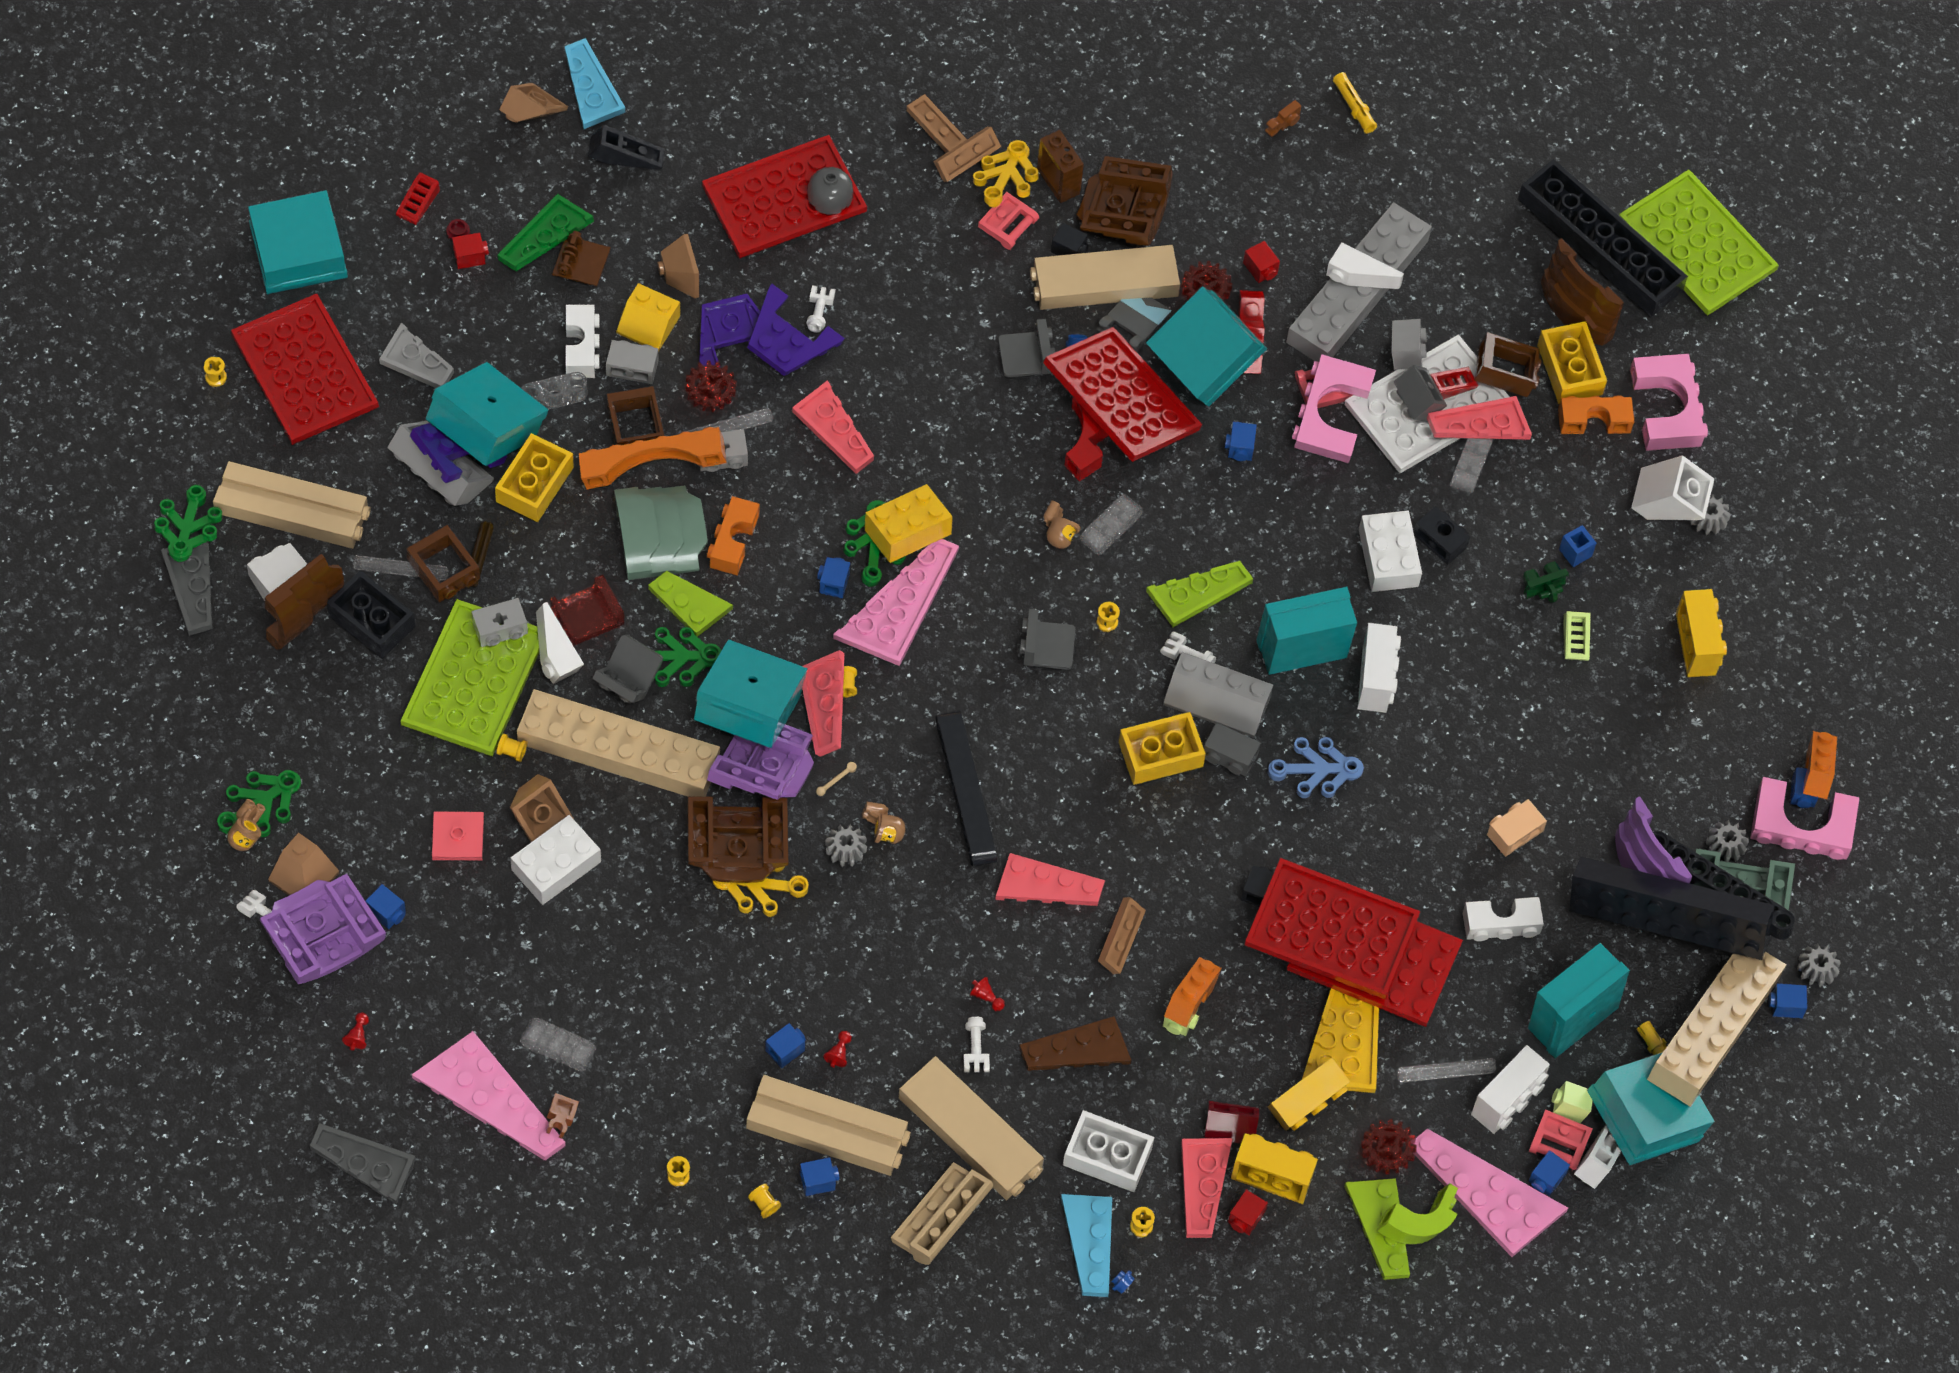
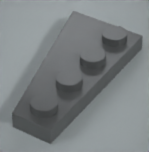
[161,541,212,636]
[310,1123,416,1205]

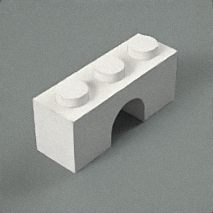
[566,305,599,378]
[1463,897,1544,941]

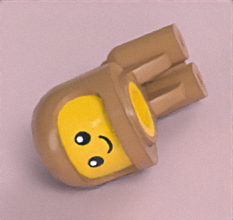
[1043,501,1081,549]
[227,799,266,851]
[862,802,905,844]

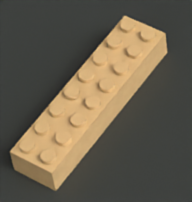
[517,689,720,797]
[1647,952,1787,1107]

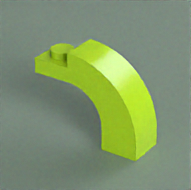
[1377,1183,1458,1244]

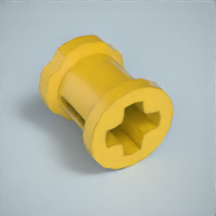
[204,357,227,387]
[1097,602,1120,632]
[843,666,857,698]
[496,734,527,762]
[667,1156,690,1187]
[748,1184,781,1218]
[1130,1207,1155,1237]

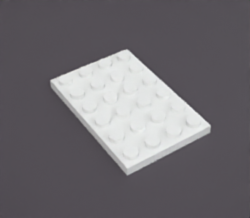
[1344,334,1509,473]

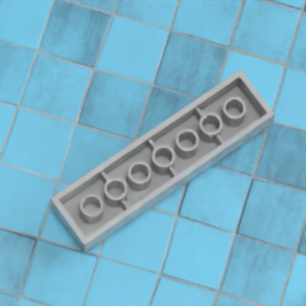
[1286,202,1432,362]

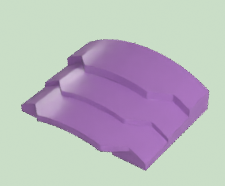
[707,724,814,800]
[1615,796,1692,883]
[260,874,386,984]

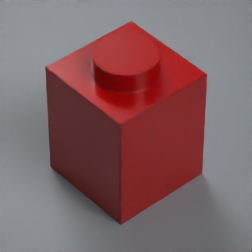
[452,232,489,269]
[1243,241,1280,283]
[1228,1189,1268,1236]

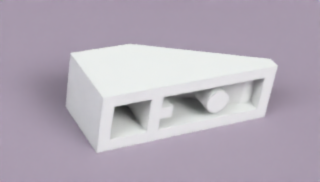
[1326,243,1404,289]
[536,602,584,684]
[1574,1124,1621,1189]

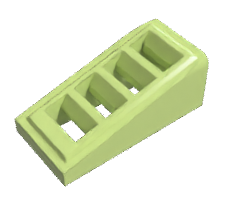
[1564,611,1590,661]

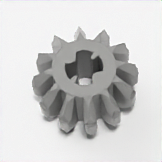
[1691,494,1730,536]
[1706,820,1749,862]
[825,824,867,867]
[1797,943,1840,987]

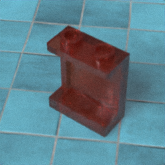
[550,575,624,646]

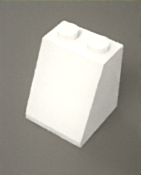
[1631,455,1714,520]
[247,543,307,601]

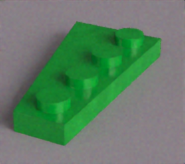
[497,194,594,271]

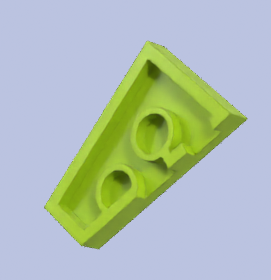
[648,571,733,637]

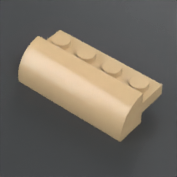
[891,1162,993,1265]

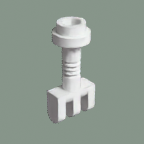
[806,285,836,333]
[1160,632,1216,663]
[237,890,272,918]
[964,1017,990,1073]

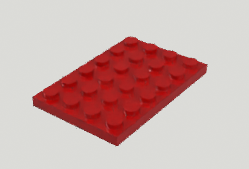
[702,135,867,258]
[231,294,379,445]
[1043,327,1202,462]
[1245,858,1420,999]
[1287,921,1463,1027]

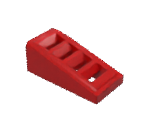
[396,172,440,225]
[1430,366,1479,399]

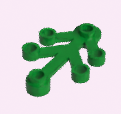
[154,485,222,562]
[843,500,906,587]
[655,627,722,687]
[217,770,301,837]

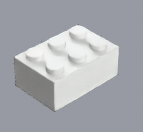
[1359,511,1422,592]
[1357,623,1401,713]
[511,815,601,905]
[1471,1045,1550,1134]
[1063,1110,1154,1192]

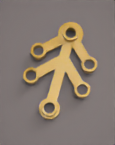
[973,140,1038,207]
[712,866,809,917]

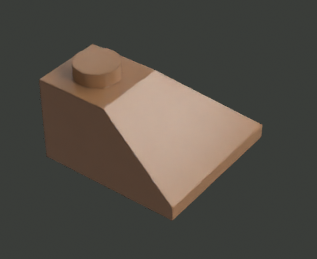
[499,83,568,122]
[657,234,699,298]
[510,774,574,842]
[268,833,339,895]

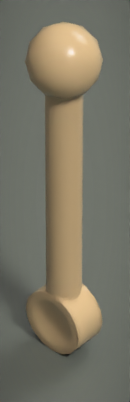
[816,762,857,796]

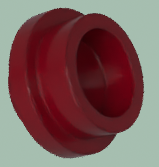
[446,219,470,240]

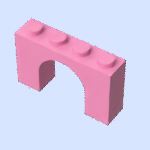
[1292,354,1376,463]
[1630,354,1708,451]
[1750,777,1859,860]

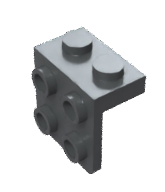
[998,319,1055,377]
[1020,609,1076,670]
[592,635,663,703]

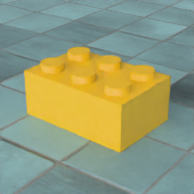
[1537,321,1607,404]
[495,433,574,522]
[865,484,952,563]
[1676,589,1727,677]
[1118,712,1206,785]
[1268,1058,1350,1131]
[1231,1133,1318,1204]

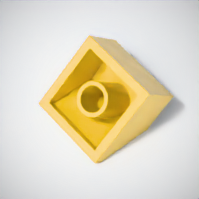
[616,283,680,352]

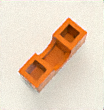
[1558,396,1634,434]
[707,496,760,576]
[1803,731,1837,799]
[1164,957,1222,1027]

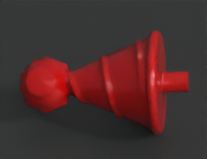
[970,977,1005,1011]
[342,1012,369,1050]
[823,1031,852,1068]

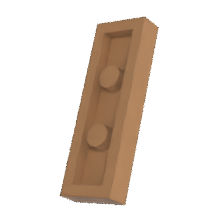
[906,94,967,153]
[933,126,1001,182]
[1098,897,1146,974]

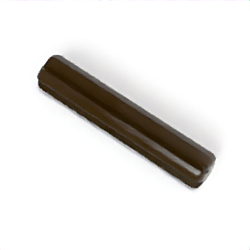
[471,521,494,587]

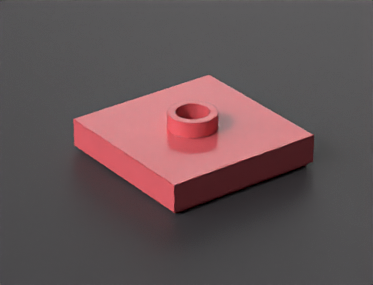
[432,812,484,861]

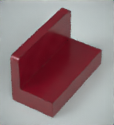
[1204,1101,1259,1144]

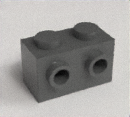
[1393,365,1447,422]
[1204,723,1261,777]

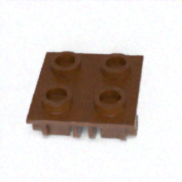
[552,231,611,286]

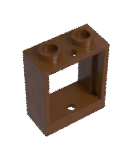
[1037,130,1084,203]
[1475,332,1541,397]
[607,386,664,445]
[406,525,480,602]

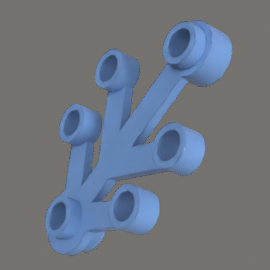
[1268,737,1364,798]

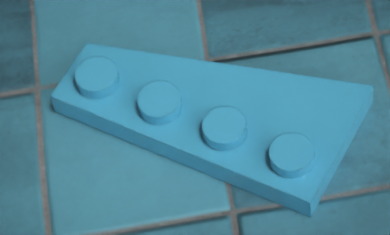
[565,38,625,129]
[1061,1194,1112,1297]

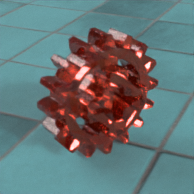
[1181,261,1232,301]
[685,360,737,412]
[1362,1119,1417,1174]

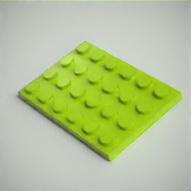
[1619,169,1779,316]
[401,599,540,756]

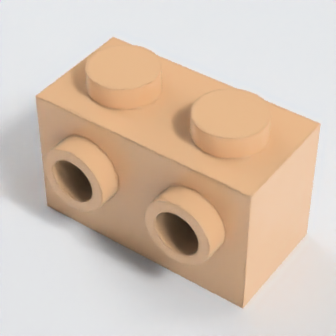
[1487,799,1547,857]

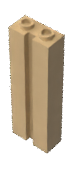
[1030,245,1180,310]
[213,461,371,549]
[899,1056,1044,1201]
[746,1075,911,1176]

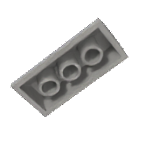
[387,421,494,506]
[1163,652,1273,738]

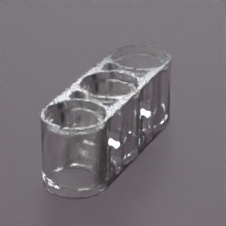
[521,372,588,410]
[1450,438,1493,494]
[1080,494,1144,555]
[520,1017,597,1071]

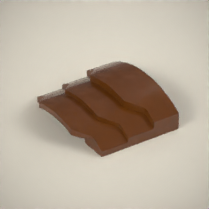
[1076,156,1173,246]
[1541,238,1624,346]
[265,554,344,649]
[688,796,788,883]

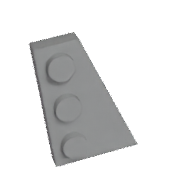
[379,323,454,388]

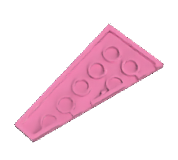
[833,539,959,666]
[412,1031,565,1160]
[1408,1129,1568,1257]

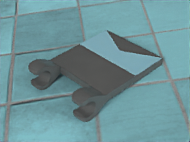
[1098,297,1172,352]

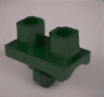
[1523,561,1569,603]

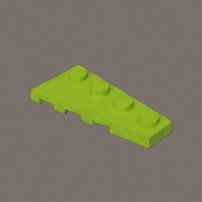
[1146,561,1253,627]
[1345,1178,1410,1280]

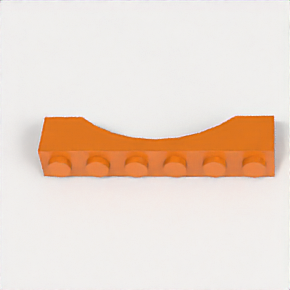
[579,427,727,489]

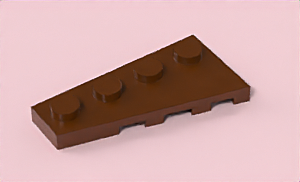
[1019,1016,1131,1071]

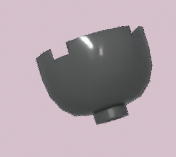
[807,167,853,215]

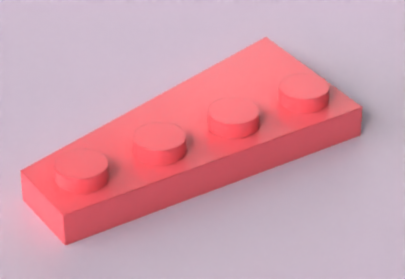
[792,380,874,474]
[1427,396,1532,440]
[802,650,845,757]
[995,853,1105,906]
[1181,1138,1233,1238]

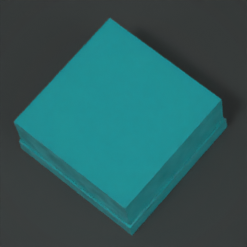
[248,190,348,294]
[1146,286,1267,406]
[426,362,548,466]
[1256,587,1357,675]
[694,639,808,748]
[1528,943,1630,1058]
[1587,1052,1715,1165]

